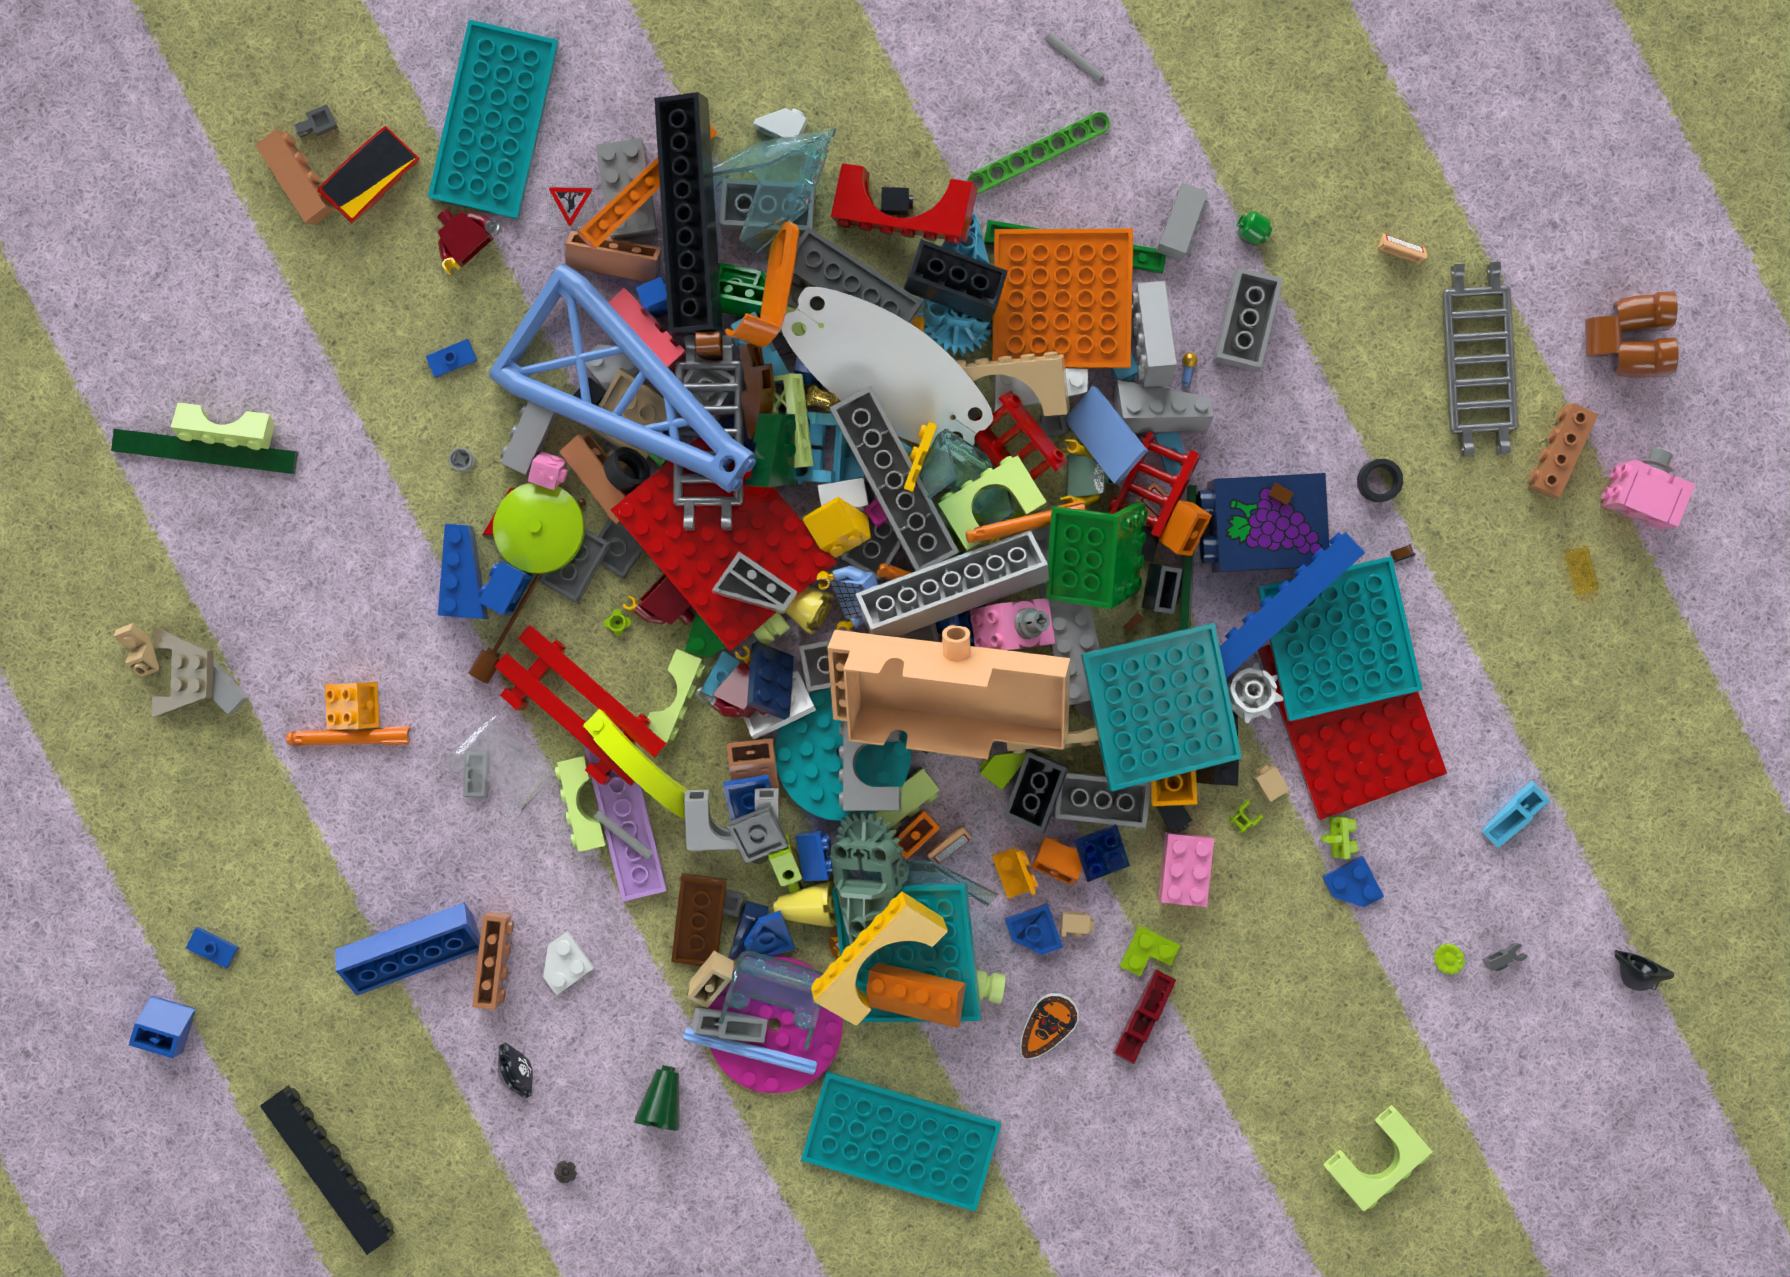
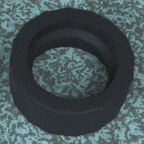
[604,447,650,493]
[1357,459,1403,502]

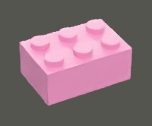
[1158,831,1214,907]

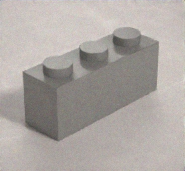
[1156,182,1209,261]
[500,401,558,476]

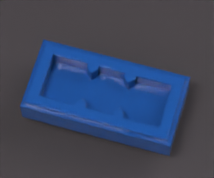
[426,339,478,378]
[186,927,239,969]

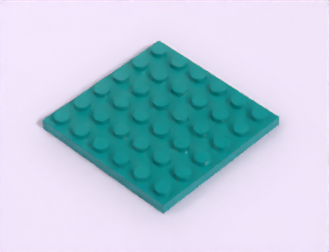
[1257,556,1423,721]
[1081,623,1242,791]
[832,883,982,1022]

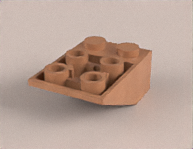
[727,737,782,805]

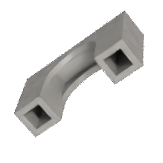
[839,721,901,811]
[684,788,780,852]

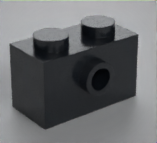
[1141,563,1182,614]

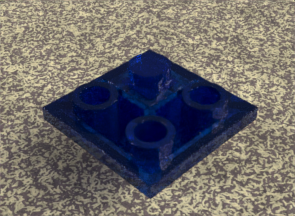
[1073,824,1130,882]

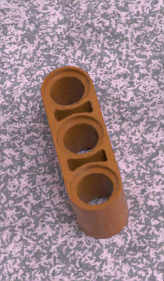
[696,331,723,359]

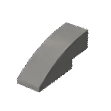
[212,661,250,714]
[691,1006,768,1043]

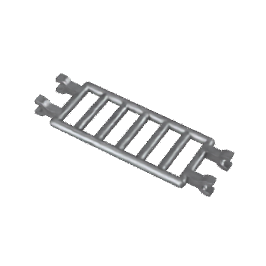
[1443,261,1518,457]
[673,335,744,531]

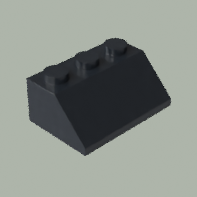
[1004,751,1069,833]

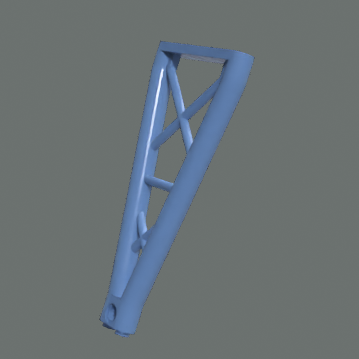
[489,264,756,493]

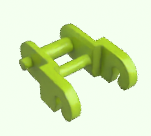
[1229,800,1263,834]

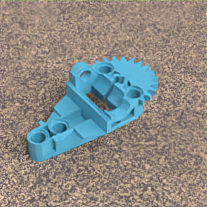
[918,213,992,356]
[785,408,912,484]

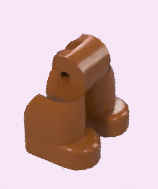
[1585,291,1679,378]

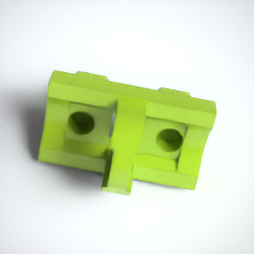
[1321,816,1358,859]

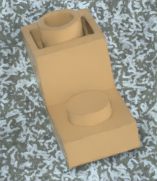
[114,623,159,677]

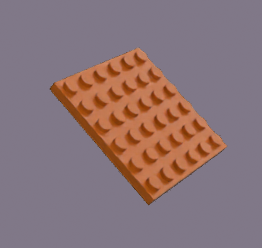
[992,228,1133,369]

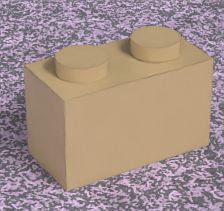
[688,951,734,1008]

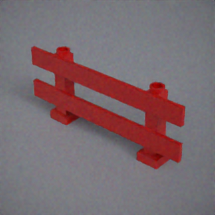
[494,624,667,786]

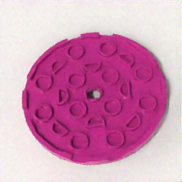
[708,956,843,1093]

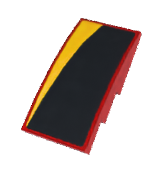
[317,126,420,224]

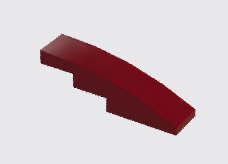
[1112,969,1176,1064]

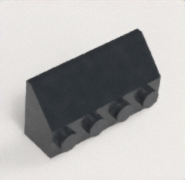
[903,239,1008,322]

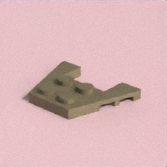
[151,628,214,717]

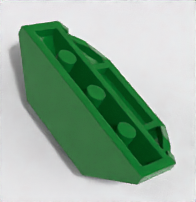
[719,263,766,317]

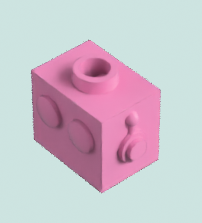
[528,451,568,490]

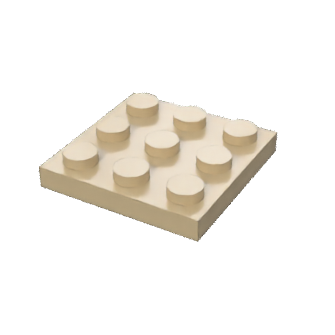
[587,368,667,461]

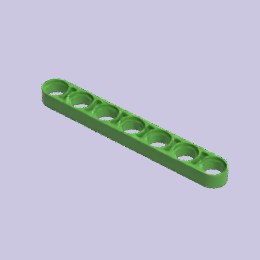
[967,112,1110,194]

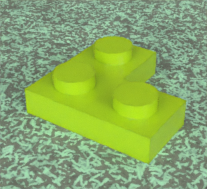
[1119,925,1181,976]

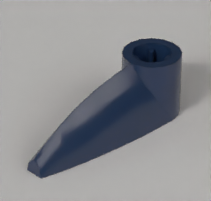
[728,900,768,961]

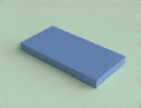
[1065,386,1148,484]

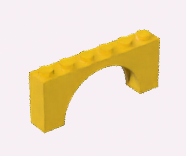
[811,892,948,1026]

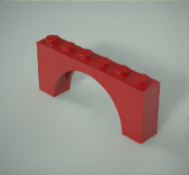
[830,163,978,245]

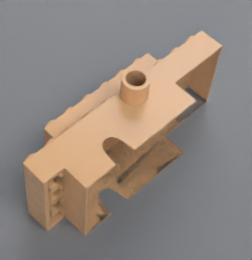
[827,625,1070,760]

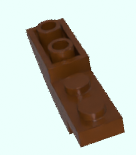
[739,343,774,439]

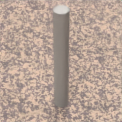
[1045,32,1104,82]
[594,810,653,860]

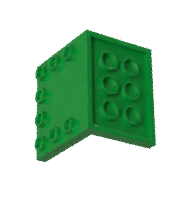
[1045,502,1148,609]

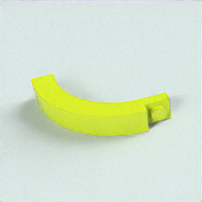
[583,709,688,820]

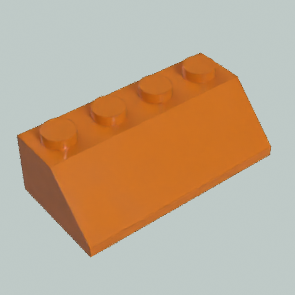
[866,962,966,1028]

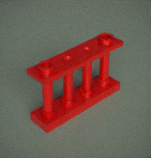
[967,390,1068,481]
[1109,431,1201,538]

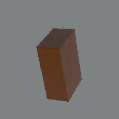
[1267,483,1294,506]
[1123,612,1144,632]

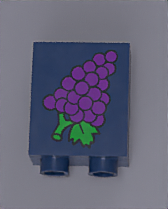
[1197,473,1330,573]

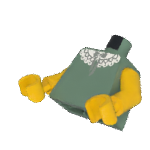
[1060,439,1117,507]

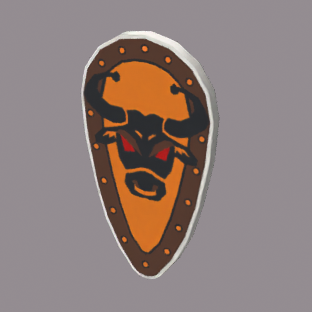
[1020,993,1079,1059]

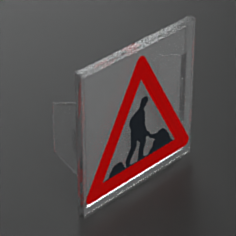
[547,183,594,230]

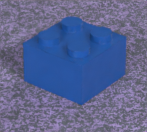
[478,561,533,616]

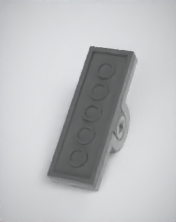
[793,227,924,324]

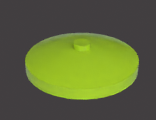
[493,483,585,574]

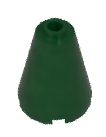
[634,1065,680,1131]

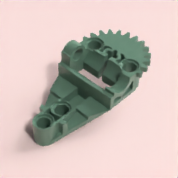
[830,811,909,960]

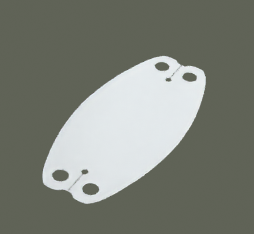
[781,287,993,454]

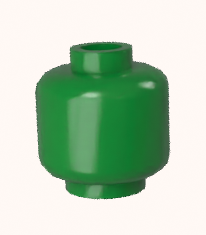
[1237,211,1273,245]

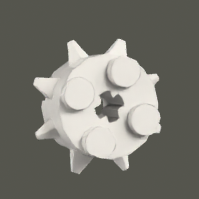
[1227,663,1283,723]

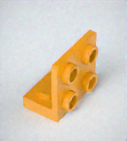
[325,682,380,730]
[991,846,1038,899]

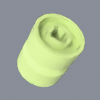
[754,612,790,645]
[976,969,1006,1004]

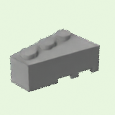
[712,552,797,614]

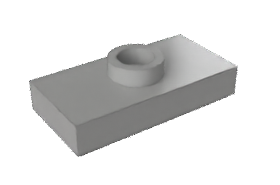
[463,751,489,798]

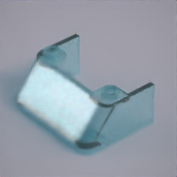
[920,429,1015,526]
[719,951,824,1050]

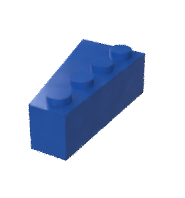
[438,524,489,619]

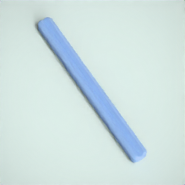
[683,1028,817,1074]

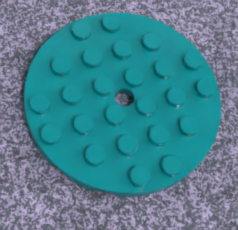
[775,687,912,821]

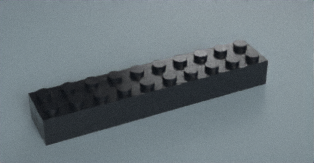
[654,92,723,336]

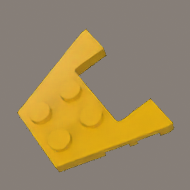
[904,421,937,492]

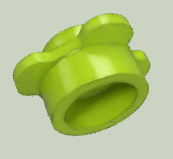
[604,609,632,636]

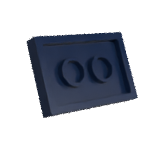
[747,641,794,720]

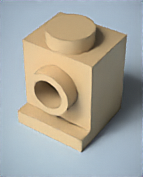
[1059,911,1094,937]

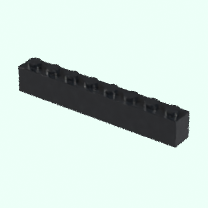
[260,1085,395,1255]

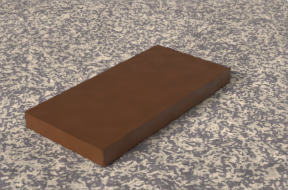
[671,873,728,966]

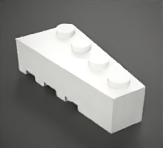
[993,368,1088,413]

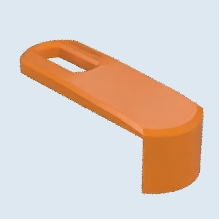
[725,221,799,348]

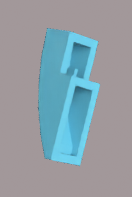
[1482,780,1550,848]

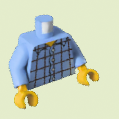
[817,566,878,632]

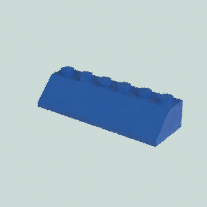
[335,902,481,996]

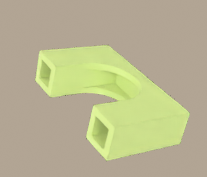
[938,455,1047,552]
[1323,1105,1433,1211]

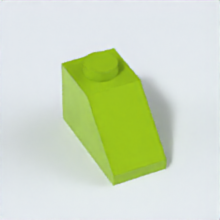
[979,751,1027,790]

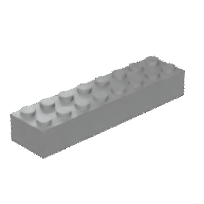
[830,386,959,572]
[1031,525,1100,706]
[856,530,1049,637]

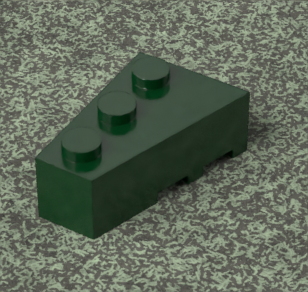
[745,413,796,487]

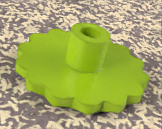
[1433,943,1465,975]

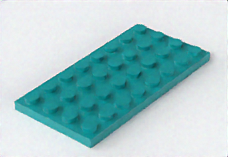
[428,19,559,220]
[801,1071,1001,1212]

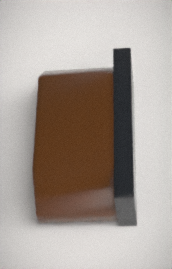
[1390,544,1416,563]

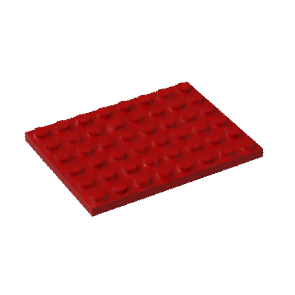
[610,421,837,652]
[1257,644,1448,820]

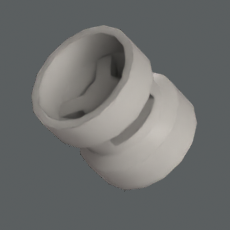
[449,448,476,472]

